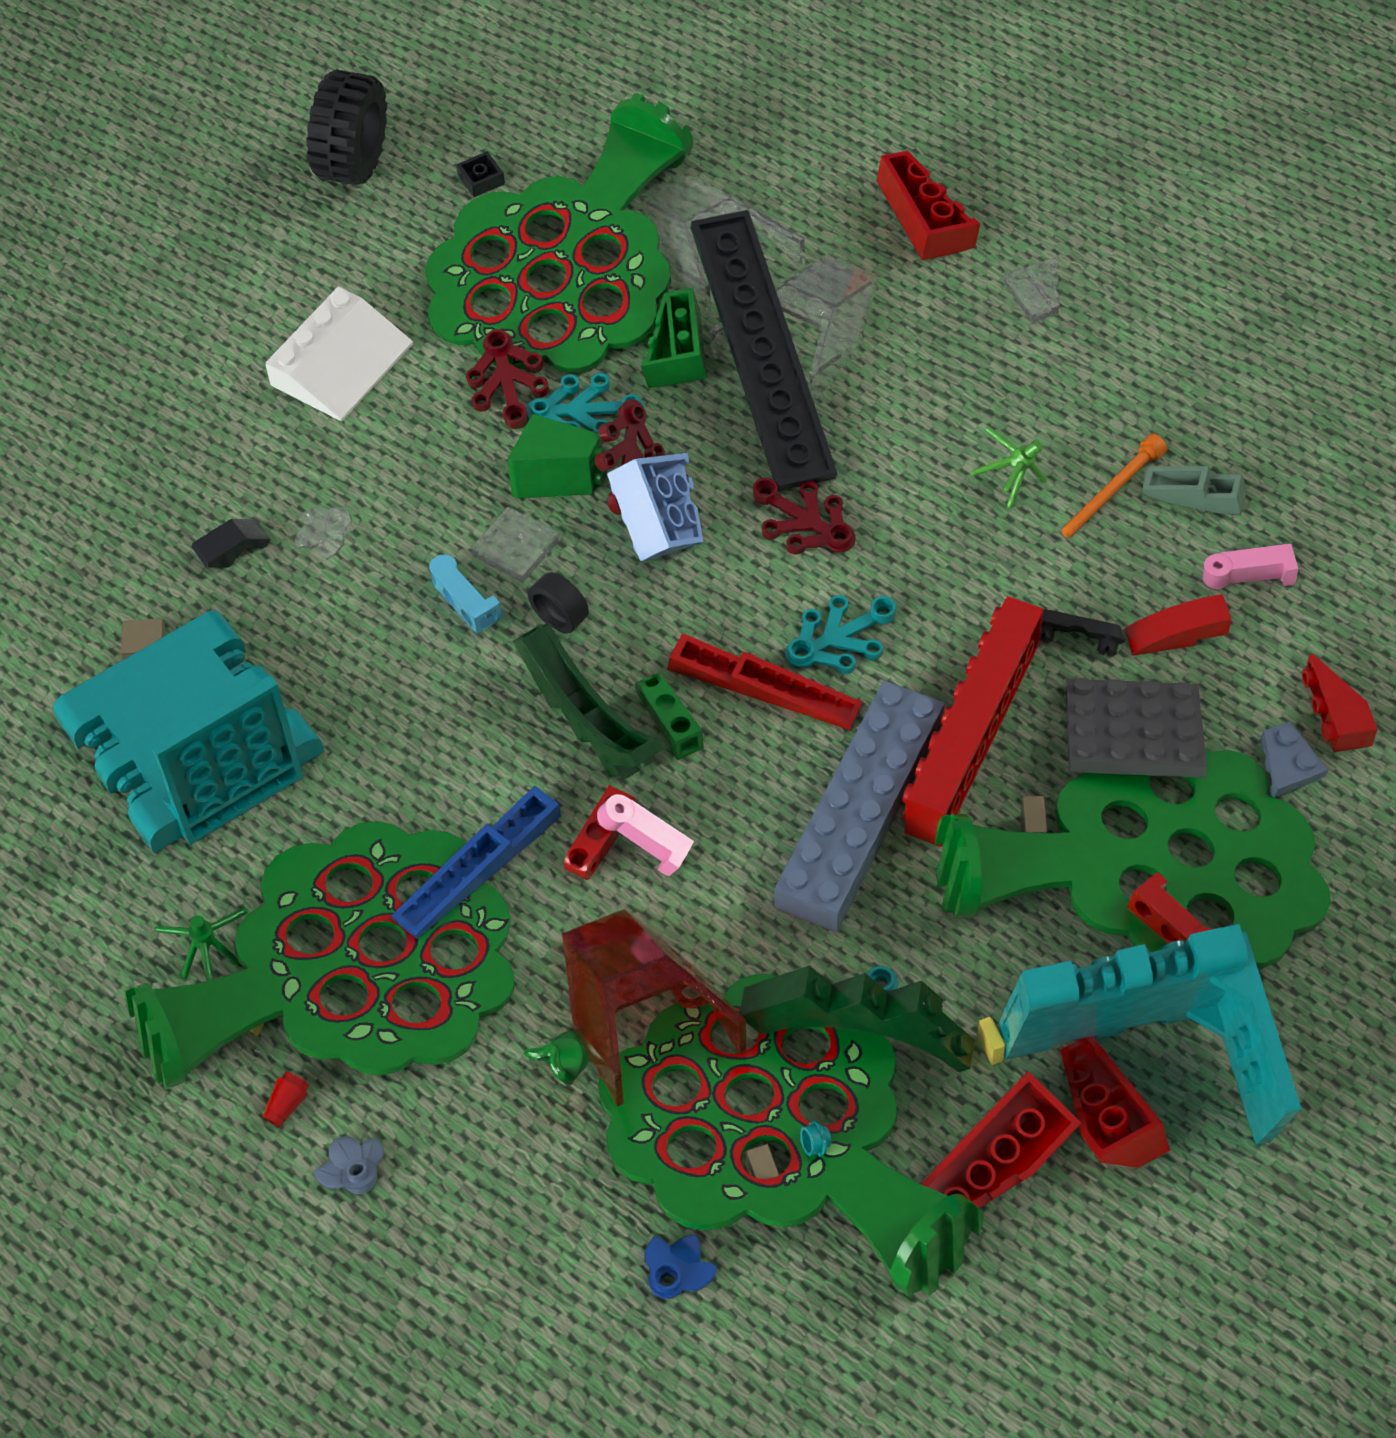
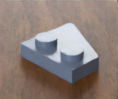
[1260,721,1328,797]

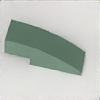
[1142,466,1247,514]

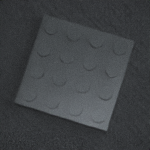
[1066,678,1207,778]

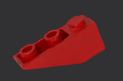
[1302,654,1378,752]

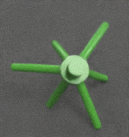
[971,426,1047,508]

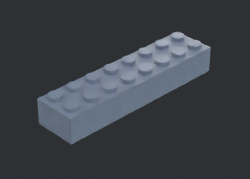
[774,680,945,932]

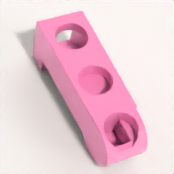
[1202,544,1298,589]
[597,794,694,876]

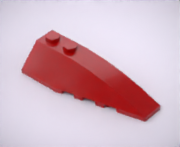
[920,1071,1081,1208]

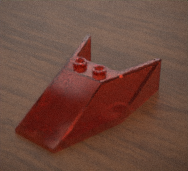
[562,909,746,1106]

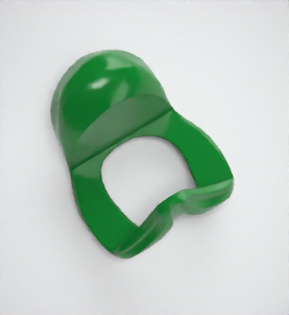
[523,1031,591,1085]

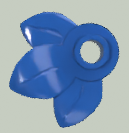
[645,1235,717,1299]

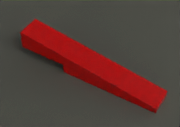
[667,633,863,730]

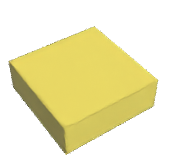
[977,1017,1006,1065]

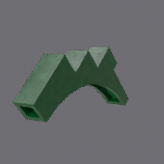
[513,624,664,779]
[739,965,974,1072]

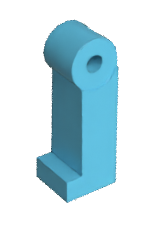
[429,554,503,634]

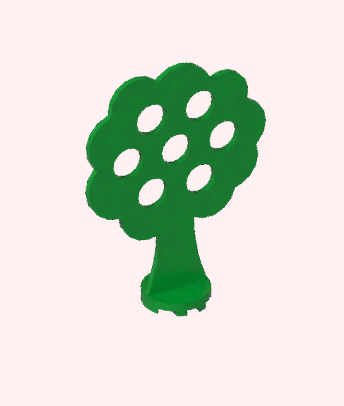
[935,748,1331,969]

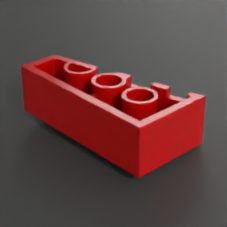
[876,150,981,260]

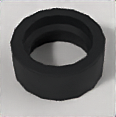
[528,572,589,634]

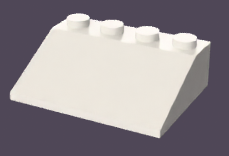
[265,286,413,422]

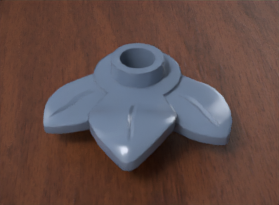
[314,1136,384,1194]

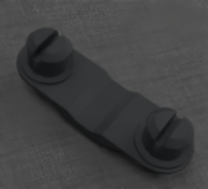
[1040,609,1124,657]

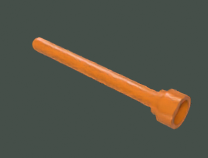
[1062,433,1167,537]

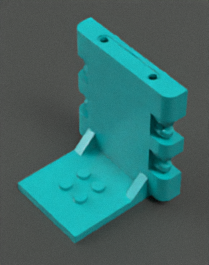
[53,610,325,853]
[996,924,1302,1146]

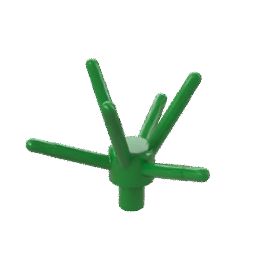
[155,908,248,981]

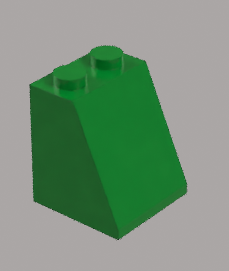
[507,414,607,498]

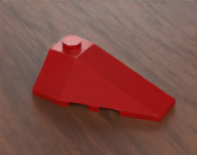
[1060,1036,1170,1168]

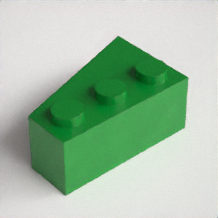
[641,287,707,388]

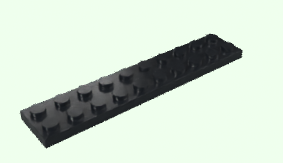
[690,210,837,491]

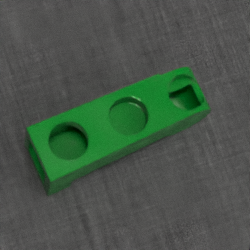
[635,673,704,761]

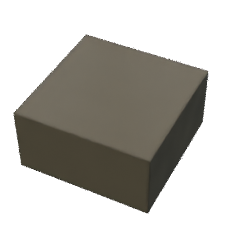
[121,618,166,660]
[1020,796,1047,833]
[746,1144,779,1179]

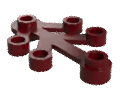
[466,329,550,429]
[595,399,665,515]
[753,478,856,555]

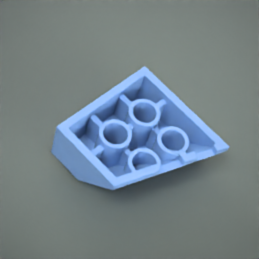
[607,453,704,561]

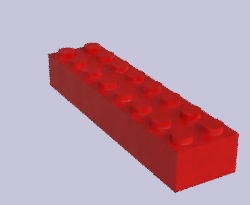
[901,596,1044,847]

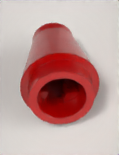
[262,1071,310,1127]

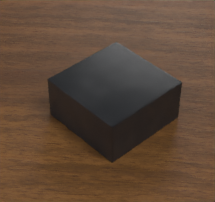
[456,151,505,198]

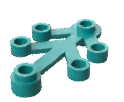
[526,373,644,434]
[785,595,896,674]

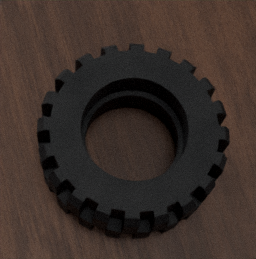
[306,69,387,186]

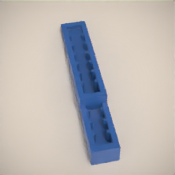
[391,786,561,939]

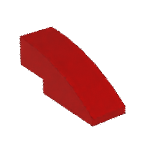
[1124,594,1232,656]

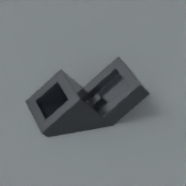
[191,519,271,568]

